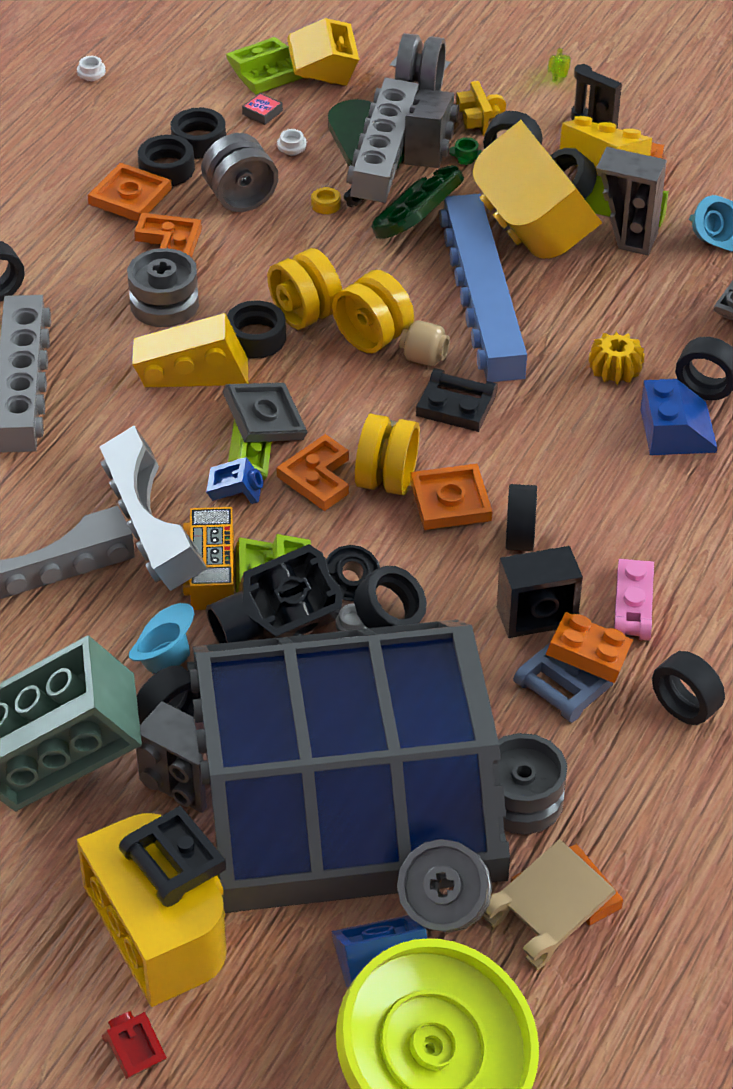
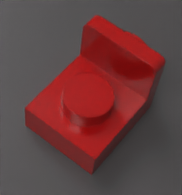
[102,1011,167,1079]

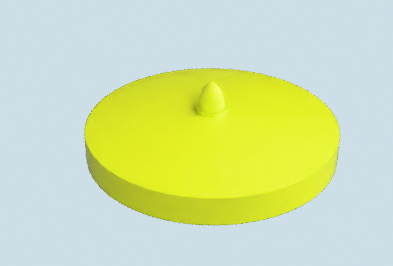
[336,938,539,1089]

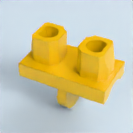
[456,81,506,136]

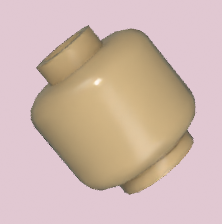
[399,320,450,366]

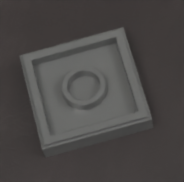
[222,383,308,442]

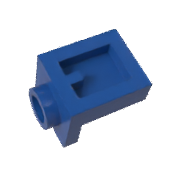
[206,457,263,504]

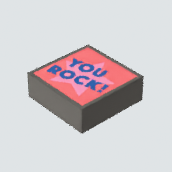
[242,93,283,125]

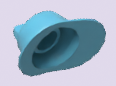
[689,195,733,252]
[129,603,195,674]

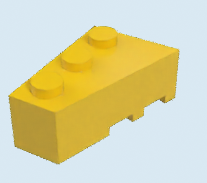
[559,116,652,175]
[132,313,248,387]

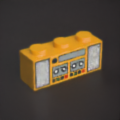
[183,507,234,610]

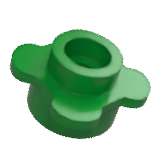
[449,138,482,165]

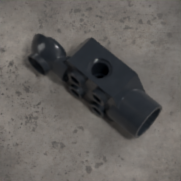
[206,544,380,644]

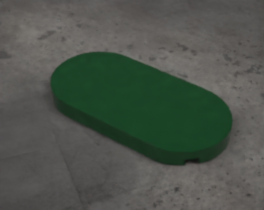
[328,99,404,170]
[371,165,464,239]

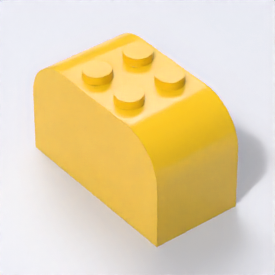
[473,120,602,259]
[77,813,227,1008]

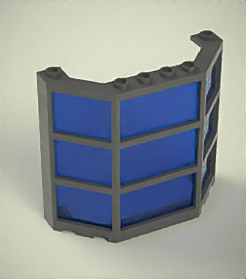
[187,619,510,913]

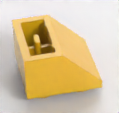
[287,18,359,86]

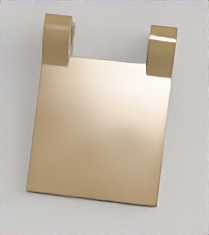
[482,839,616,970]

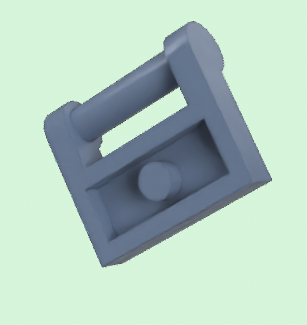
[513,643,613,723]

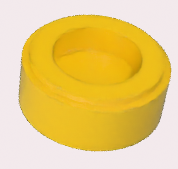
[311,187,341,214]

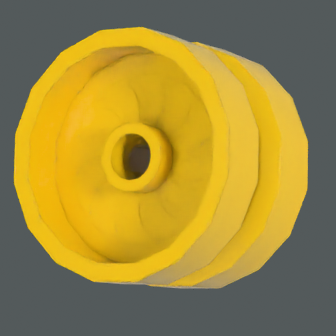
[267,248,342,330]
[332,270,414,353]
[355,414,420,495]

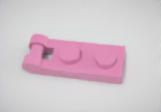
[614,559,654,641]

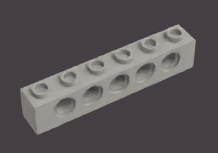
[347,77,419,203]
[0,295,51,452]

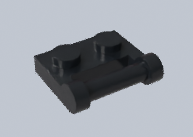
[571,64,622,128]
[416,368,498,432]
[119,806,226,907]

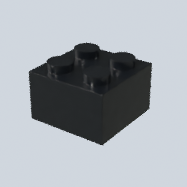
[496,546,583,638]

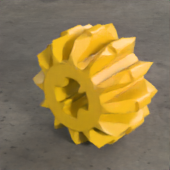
[588,331,645,385]

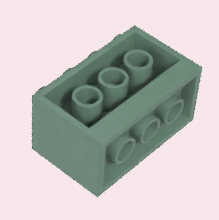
[0,635,142,812]

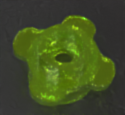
[548,48,571,82]

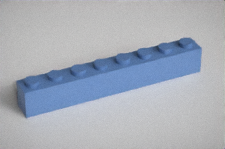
[439,193,527,382]

